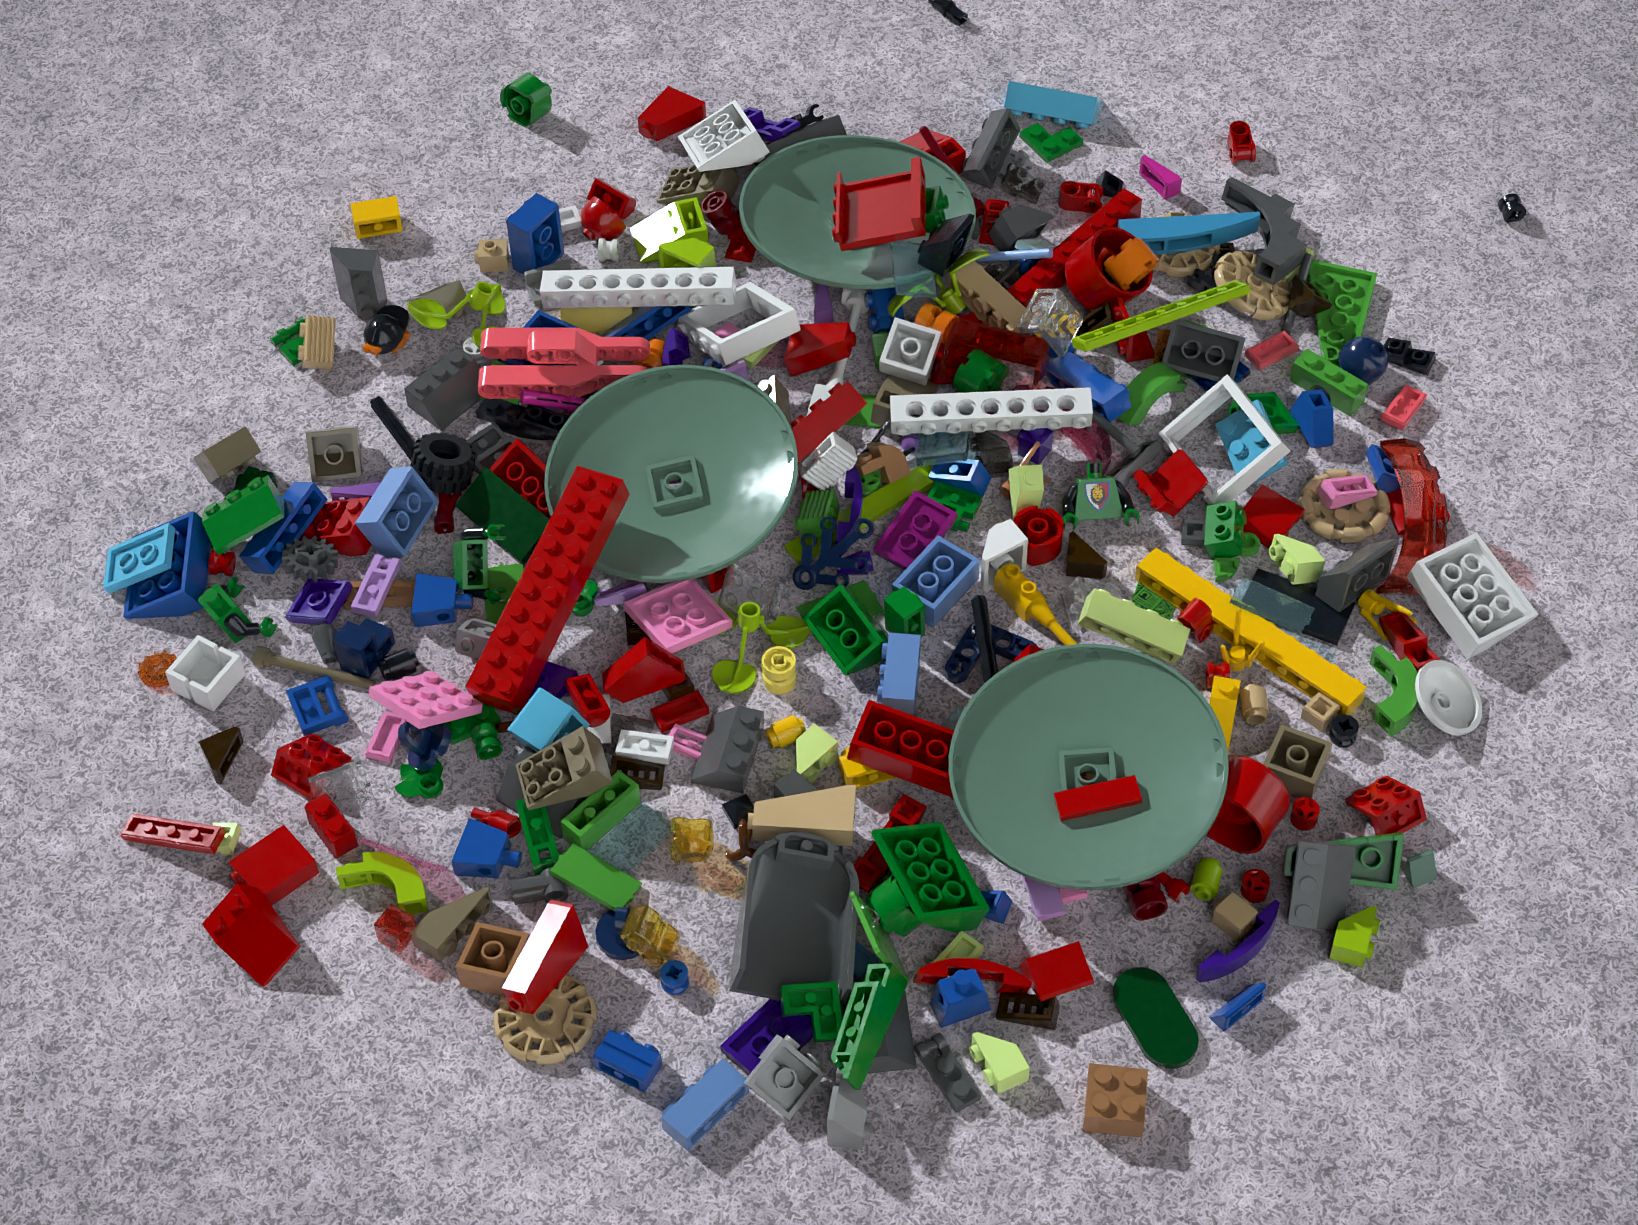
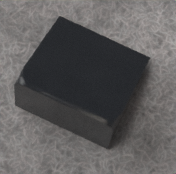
[1093,170,1124,197]

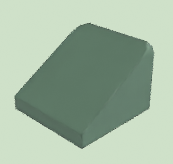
[1403,850,1437,888]

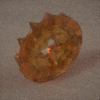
[138,650,177,687]

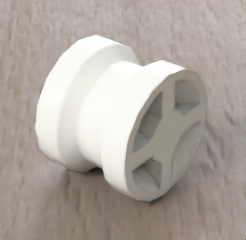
[598,238,620,262]
[463,337,488,366]

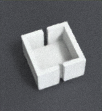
[165,635,245,712]

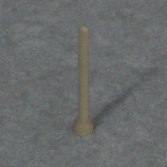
[253,646,376,689]

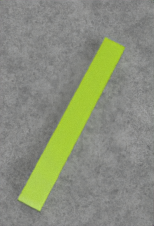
[1072,280,1250,352]
[784,450,952,566]

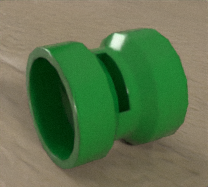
[470,723,503,760]

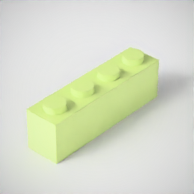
[1078,588,1190,664]

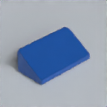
[1209,982,1267,1031]

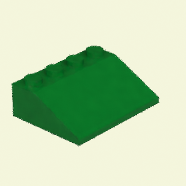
[871,822,990,933]

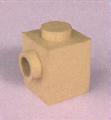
[474,239,509,272]
[1212,892,1258,943]

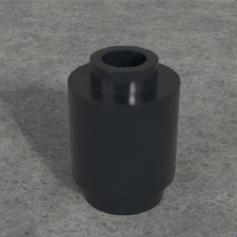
[378,648,419,681]

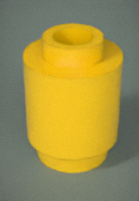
[765,715,806,749]

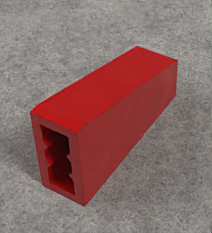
[502,900,589,1014]

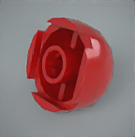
[580,197,626,241]

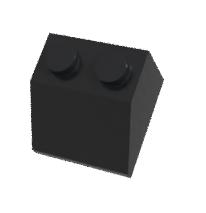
[917,213,975,277]

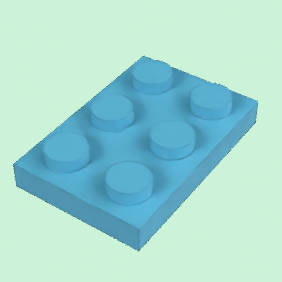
[1215,399,1288,486]
[103,523,175,594]

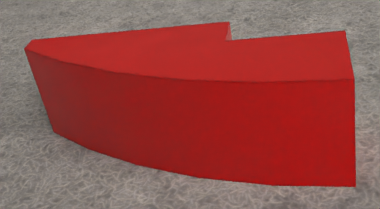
[1379,611,1440,672]

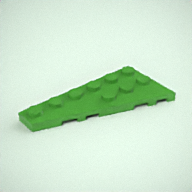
[1308,260,1377,369]

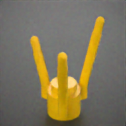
[1358,589,1417,640]
[1220,608,1265,671]

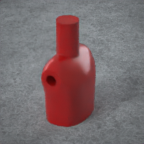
[471,808,522,839]

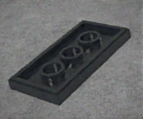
[1241,568,1356,646]

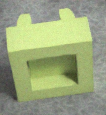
[213,822,242,855]

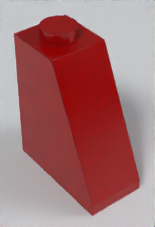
[638,86,706,141]
[784,322,856,377]
[602,637,686,703]

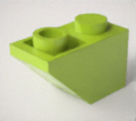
[1329,906,1380,967]

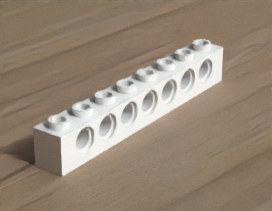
[540,267,737,308]
[890,387,1093,436]

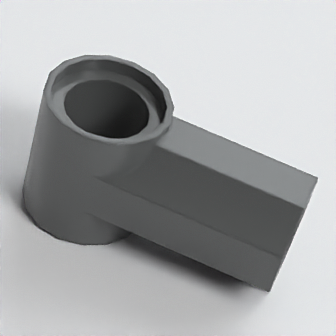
[511,867,568,905]

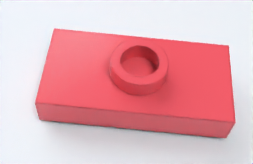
[1244,331,1299,371]
[1381,384,1427,431]

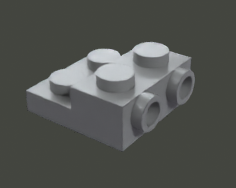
[743,1035,826,1121]

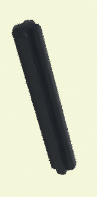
[370,396,415,461]
[971,595,998,684]

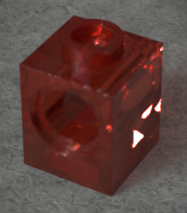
[374,904,416,953]

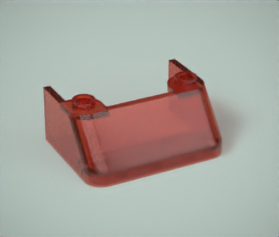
[940,319,1051,390]

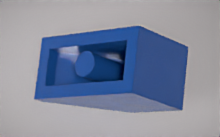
[928,457,992,498]

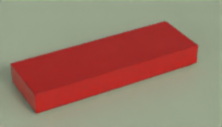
[1054,775,1142,821]

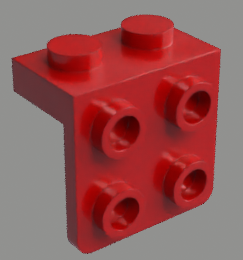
[1133,449,1208,517]

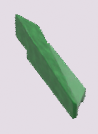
[830,963,908,1090]

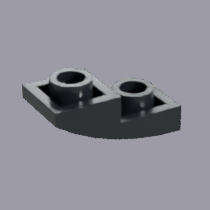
[1384,337,1436,376]

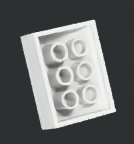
[678,100,770,172]
[1407,533,1539,659]

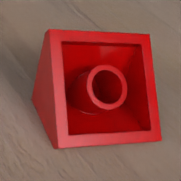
[1019,941,1094,1001]

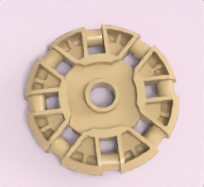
[1153,212,1220,277]
[1214,251,1291,320]
[1298,469,1390,543]
[493,974,597,1065]

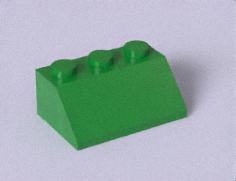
[202,475,285,555]
[802,584,888,676]

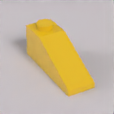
[1209,676,1241,751]

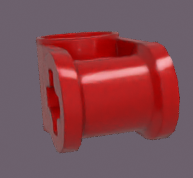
[1227,120,1256,164]
[1058,181,1103,213]
[1177,598,1214,643]

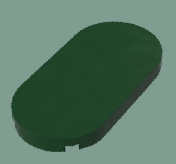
[1113,967,1199,1069]

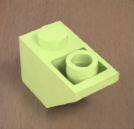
[1269,534,1325,585]
[796,723,838,783]
[969,1032,1030,1094]

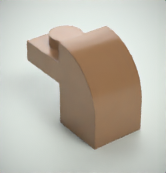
[854,442,911,484]

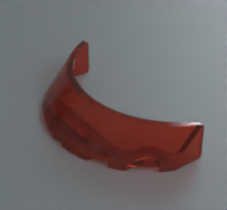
[1376,438,1448,596]

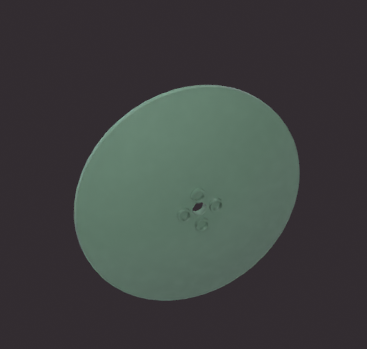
[739,135,976,290]
[544,365,798,583]
[949,644,1229,890]

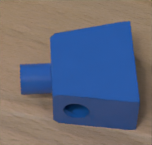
[411,574,473,627]
[451,818,522,879]
[930,969,991,1028]

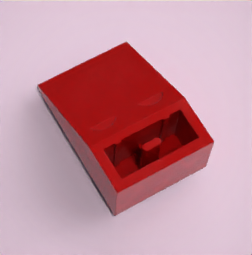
[899,130,966,174]
[299,497,372,557]

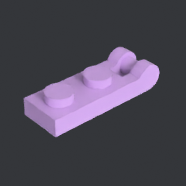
[351,554,402,618]

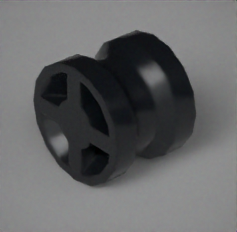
[1498,193,1527,223]
[1329,714,1359,748]

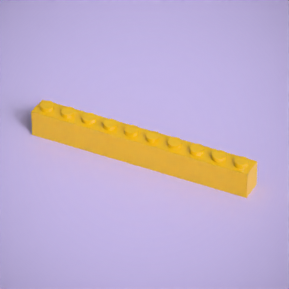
[1135,548,1367,716]

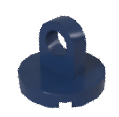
[398,722,451,772]
[595,907,652,960]

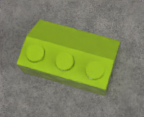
[658,238,715,309]

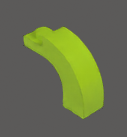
[336,852,429,917]

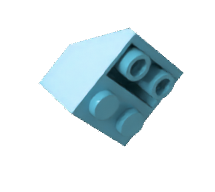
[507,688,590,752]

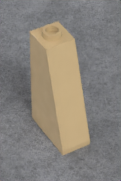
[747,785,856,846]

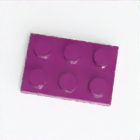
[873,490,958,570]

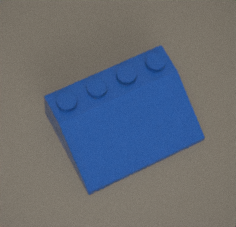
[123,511,211,619]

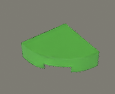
[1213,558,1240,582]

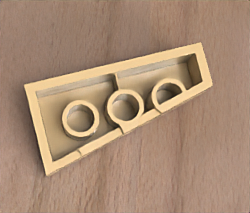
[947,261,1034,352]

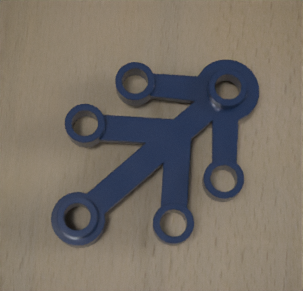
[792,517,874,590]

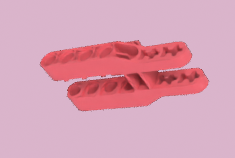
[478,328,650,399]

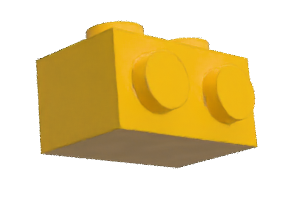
[350,196,403,239]

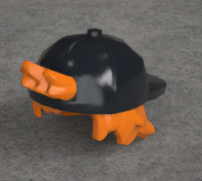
[362,305,411,355]

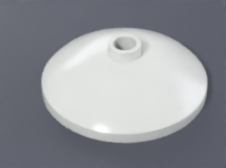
[1415,660,1482,736]

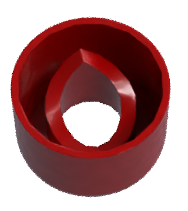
[1065,227,1153,311]
[1206,754,1290,854]

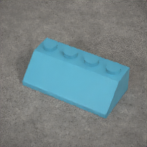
[1004,81,1102,129]

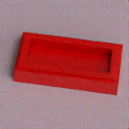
[650,690,710,733]

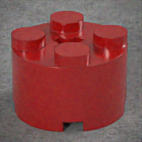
[1014,506,1064,566]

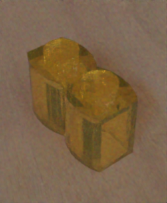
[620,905,681,968]

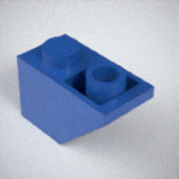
[1290,390,1334,448]

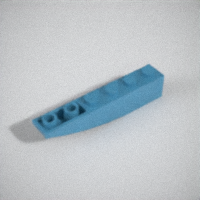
[1118,212,1260,255]

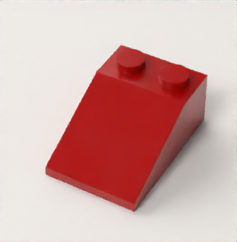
[202,883,301,987]

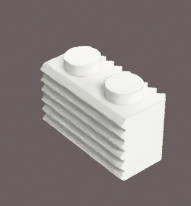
[798,432,857,491]

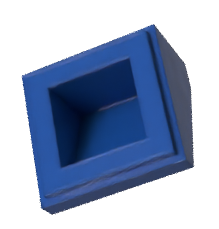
[981,890,1012,924]

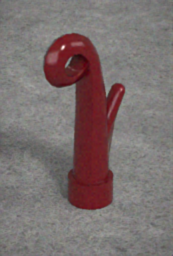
[434,490,461,534]

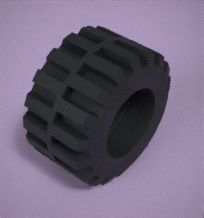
[410,432,476,494]

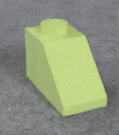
[1009,465,1044,519]

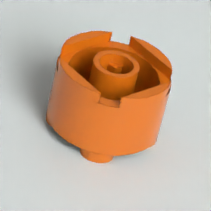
[1103,237,1160,291]

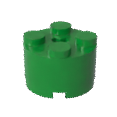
[500,72,552,127]
[953,349,1010,393]
[866,875,923,937]

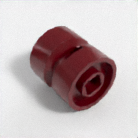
[700,190,741,235]
[1123,875,1168,921]

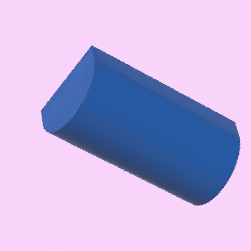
[1366,444,1404,493]

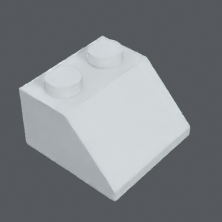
[980,519,1028,591]

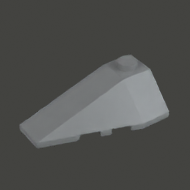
[827,1067,872,1150]

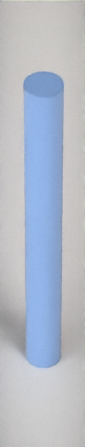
[975,248,1053,262]

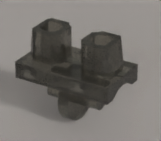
[1001,163,1046,204]
[985,260,1023,290]

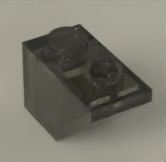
[969,430,1013,478]

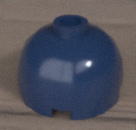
[1338,336,1389,385]

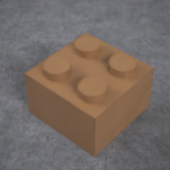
[456,922,530,996]
[1083,1063,1148,1138]

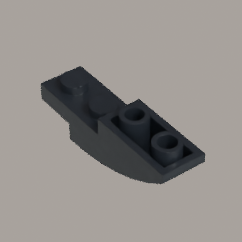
[476,398,570,440]

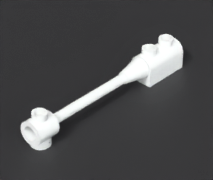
[806,288,869,432]

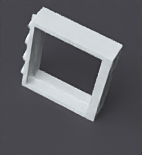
[677,282,801,366]
[1159,374,1291,505]

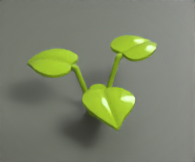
[887,247,990,317]
[407,281,505,349]
[712,598,812,694]

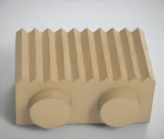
[298,315,336,370]

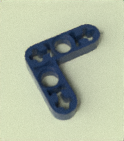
[945,622,1038,684]

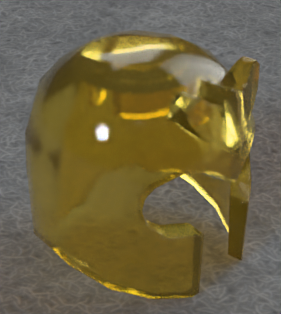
[670,817,714,865]

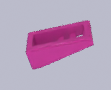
[1139,155,1182,200]

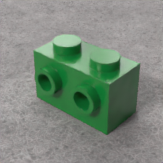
[1204,500,1247,560]
[884,586,925,637]

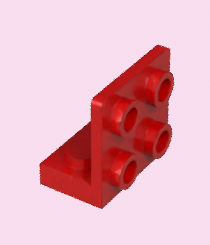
[1112,297,1155,363]
[271,734,352,801]
[1345,776,1427,835]

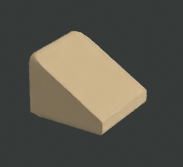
[1301,692,1340,732]

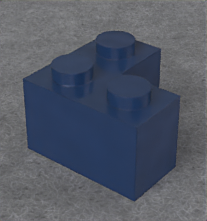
[333,618,395,679]

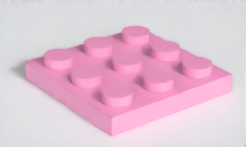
[624,579,733,653]
[369,671,483,729]

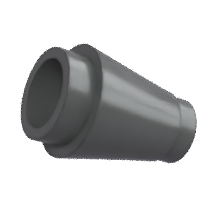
[312,624,338,664]

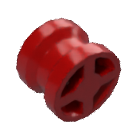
[208,550,236,577]
[1206,662,1230,689]
[1290,797,1320,831]
[1240,869,1270,903]

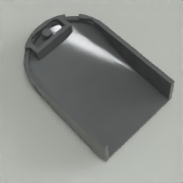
[729,832,859,1011]

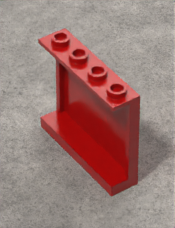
[832,157,926,251]

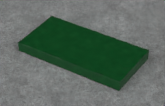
[455,467,550,564]

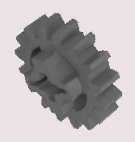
[282,536,338,582]

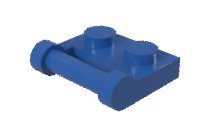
[286,676,349,736]

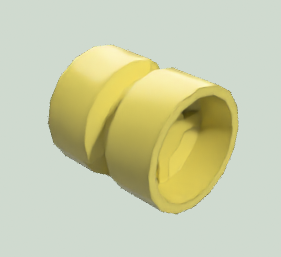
[762,646,797,694]

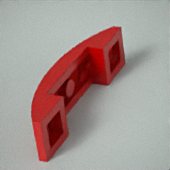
[853,794,927,893]
[913,958,1032,994]

